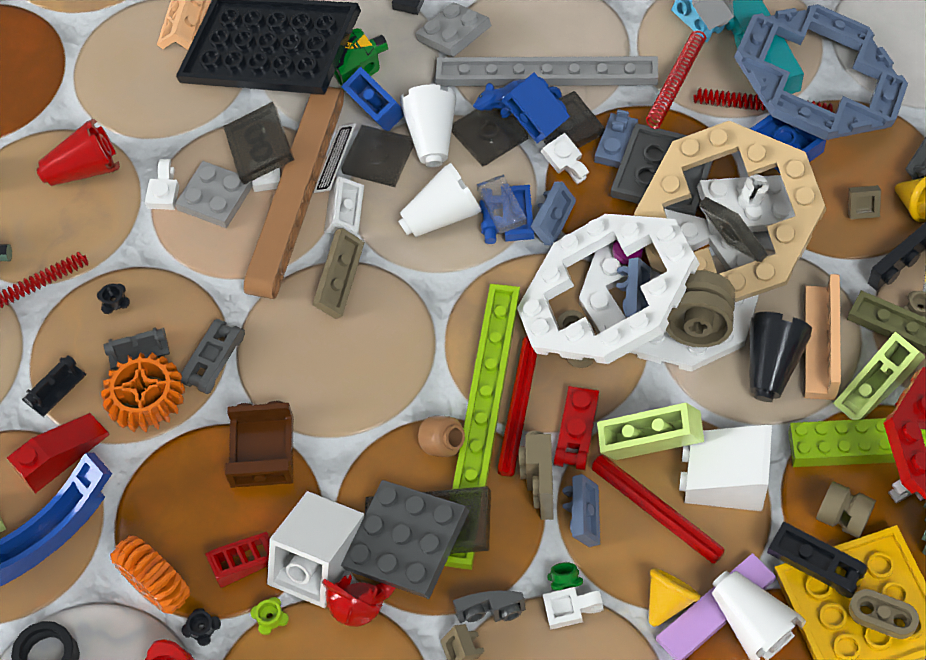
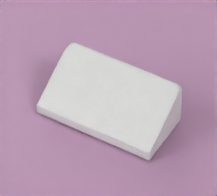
[324,176,364,235]

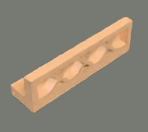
[157,0,211,50]
[804,274,841,400]

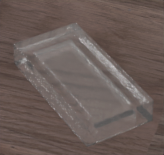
[477,174,527,234]

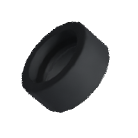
[11,621,80,660]

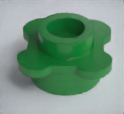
[547,562,583,590]

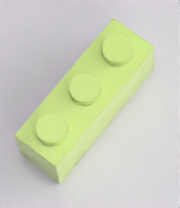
[597,403,704,460]

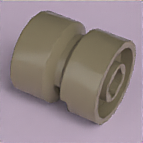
[816,481,876,538]

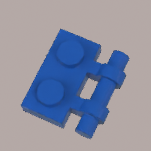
[479,185,534,244]

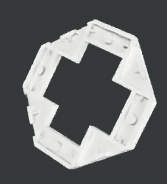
[579,209,759,372]
[517,214,700,364]

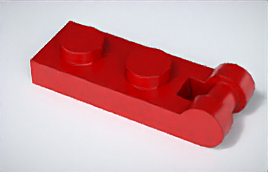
[554,386,599,471]

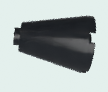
[750,312,812,402]

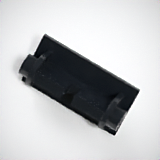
[22,355,86,417]

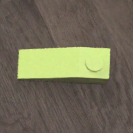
[833,332,926,420]

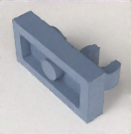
[594,109,638,168]
[531,181,576,245]
[616,258,651,318]
[562,474,600,547]

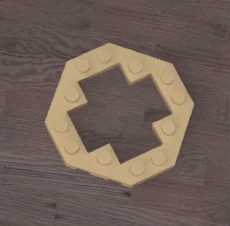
[634,121,826,302]

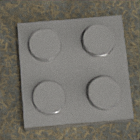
[415,2,492,57]
[175,161,253,228]

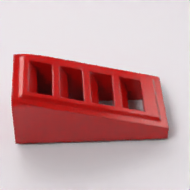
[205,531,270,588]

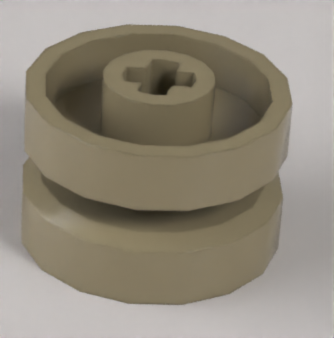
[666,270,735,347]

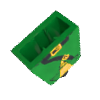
[334,28,388,92]

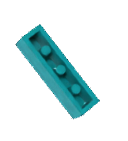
[725,0,804,94]

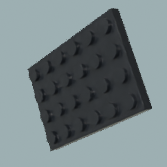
[176,0,361,95]

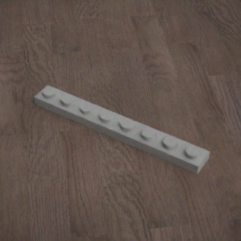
[436,56,658,86]

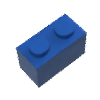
[341,67,404,133]
[502,72,570,144]

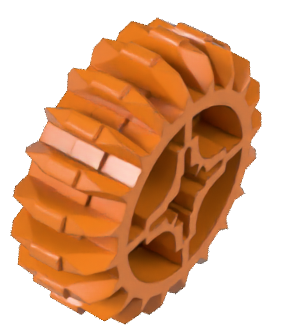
[101,352,185,433]
[110,535,190,614]

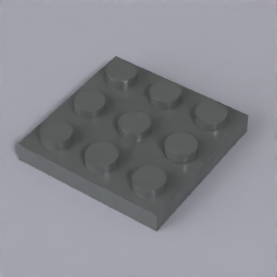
[610,123,714,216]
[341,480,469,599]

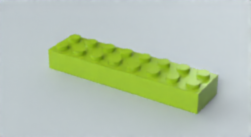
[788,418,926,467]

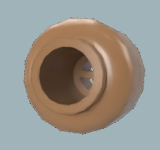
[418,415,465,457]

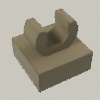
[848,185,881,219]
[440,624,484,660]

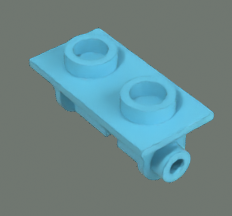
[671,0,725,43]

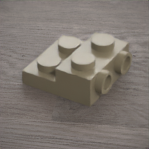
[519,431,554,520]

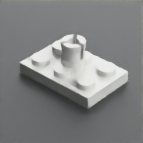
[697,174,795,235]

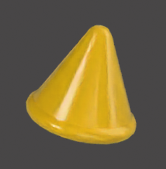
[895,177,926,223]
[649,568,701,627]

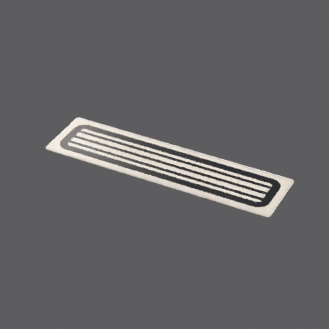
[313,123,356,193]

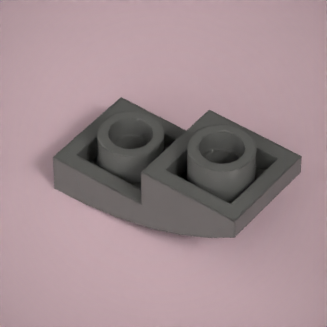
[453,590,526,623]

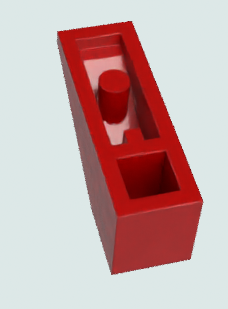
[7,413,109,494]

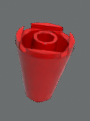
[36,119,120,186]

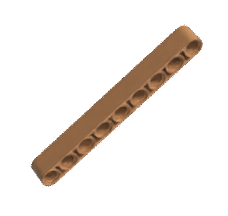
[244,86,344,299]

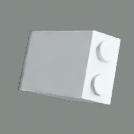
[679,425,772,511]
[267,491,365,608]

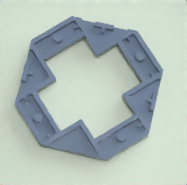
[734,4,908,140]

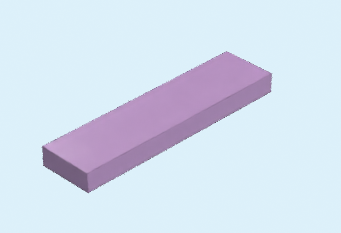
[656,553,776,660]

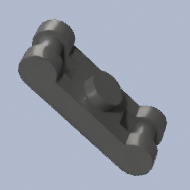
[181,319,245,394]

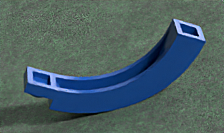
[0,452,112,586]

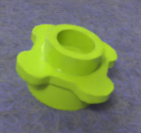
[251,597,289,635]

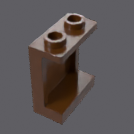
[225,401,294,488]

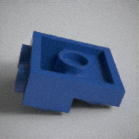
[750,115,826,173]

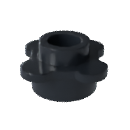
[97,284,130,314]
[182,608,221,646]

